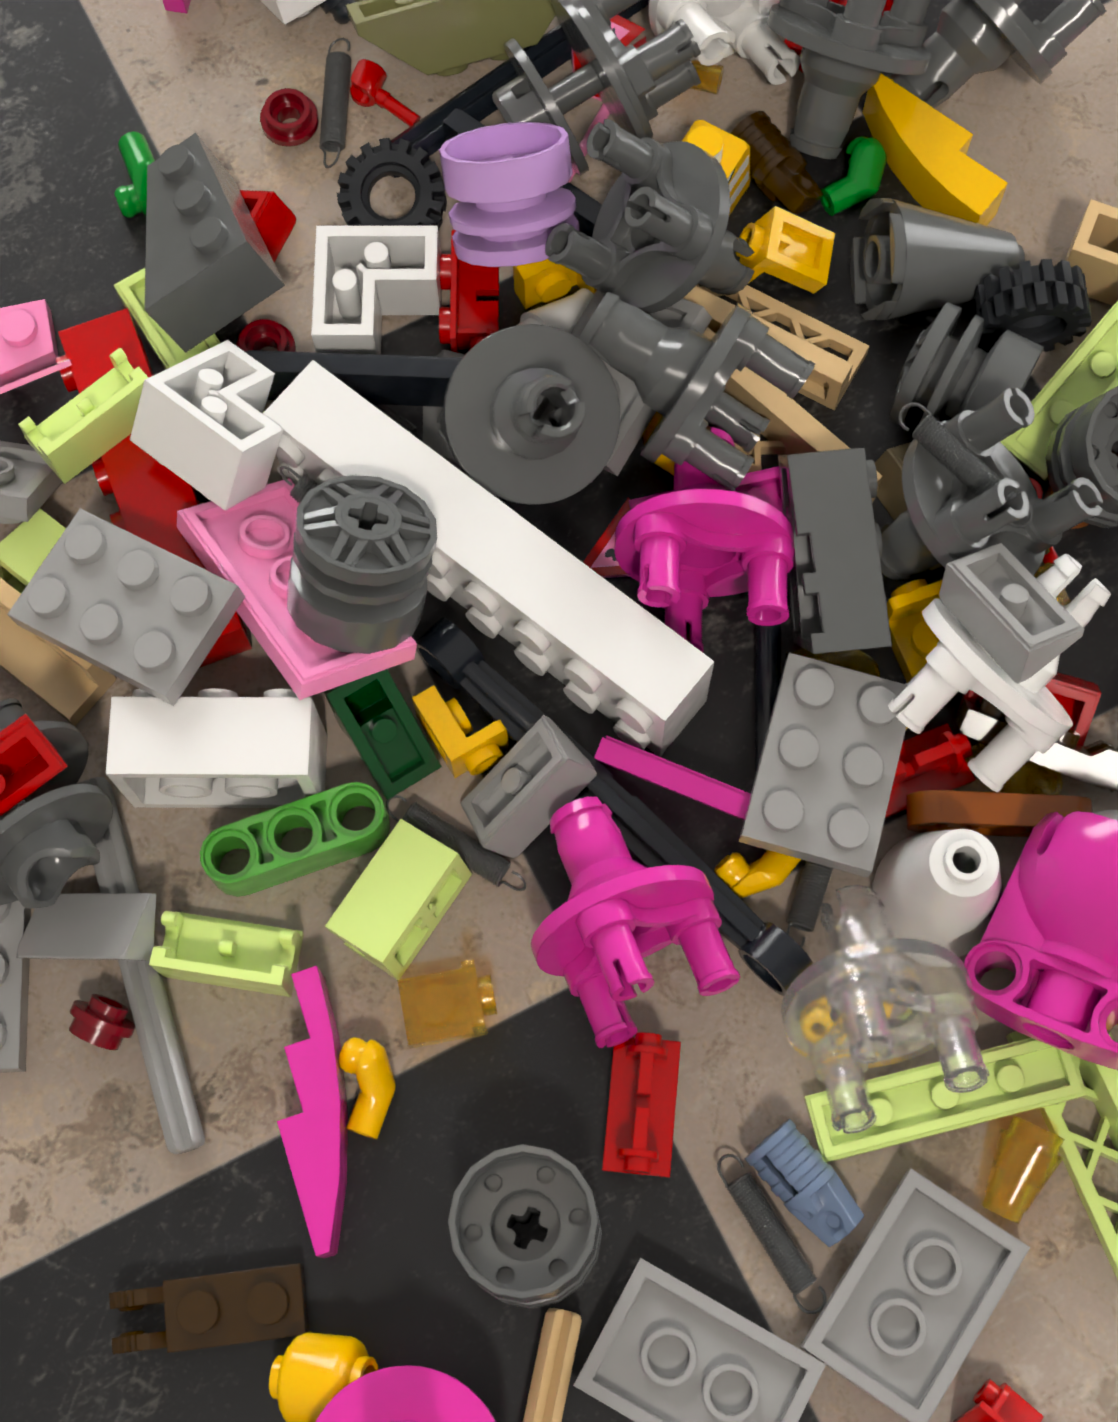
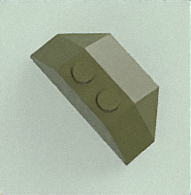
[345,0,556,76]

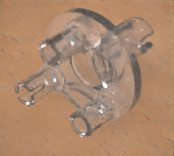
[781,885,989,1134]

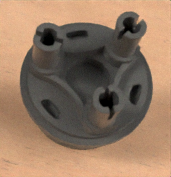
[492,0,701,176]
[0,698,113,909]

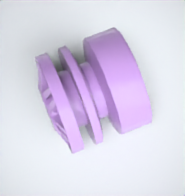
[439,122,579,267]

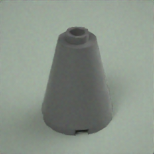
[850,198,1025,321]

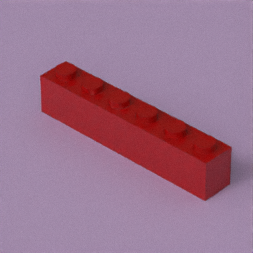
[55,308,252,668]

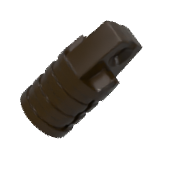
[730,111,823,214]

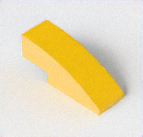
[862,73,1008,226]

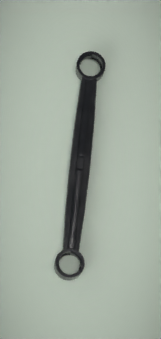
[416,617,814,997]

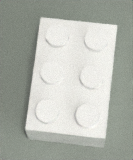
[106,688,327,808]

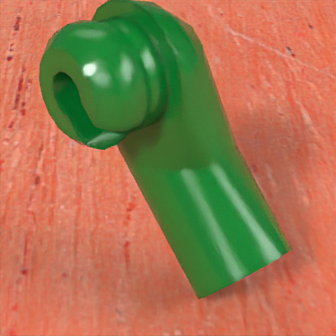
[114,131,155,218]
[820,136,887,216]

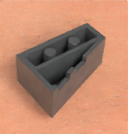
[145,133,285,353]
[778,448,892,654]

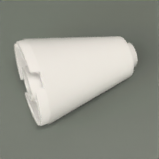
[872,829,1003,960]

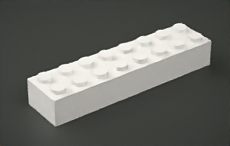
[263,360,714,757]

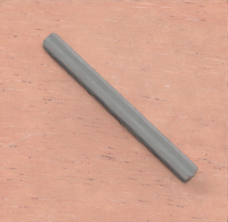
[78,777,205,1154]

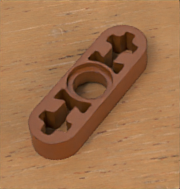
[906,790,1093,837]

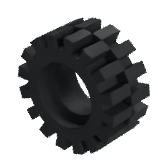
[337,138,447,231]
[974,259,1092,352]

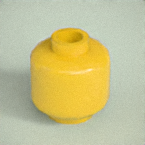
[269,1332,379,1422]

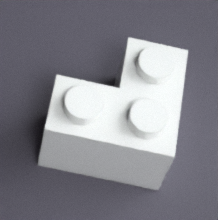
[311,226,442,355]
[130,340,284,511]

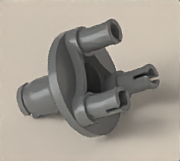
[767,0,931,159]
[890,0,1107,108]
[545,119,755,314]
[579,292,815,492]
[437,324,620,505]
[880,388,1103,581]

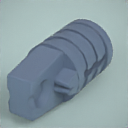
[744,1119,864,1247]

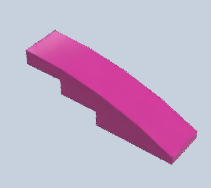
[277,966,348,1259]

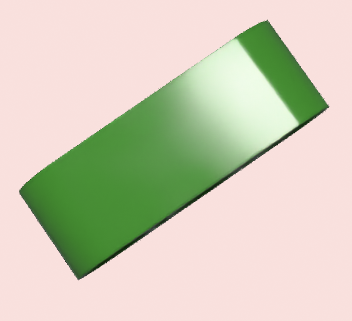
[200,782,390,897]

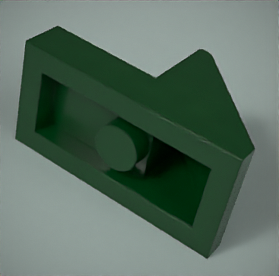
[324,669,442,800]

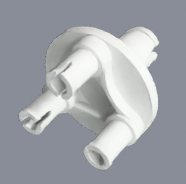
[649,0,800,85]
[888,553,1111,792]

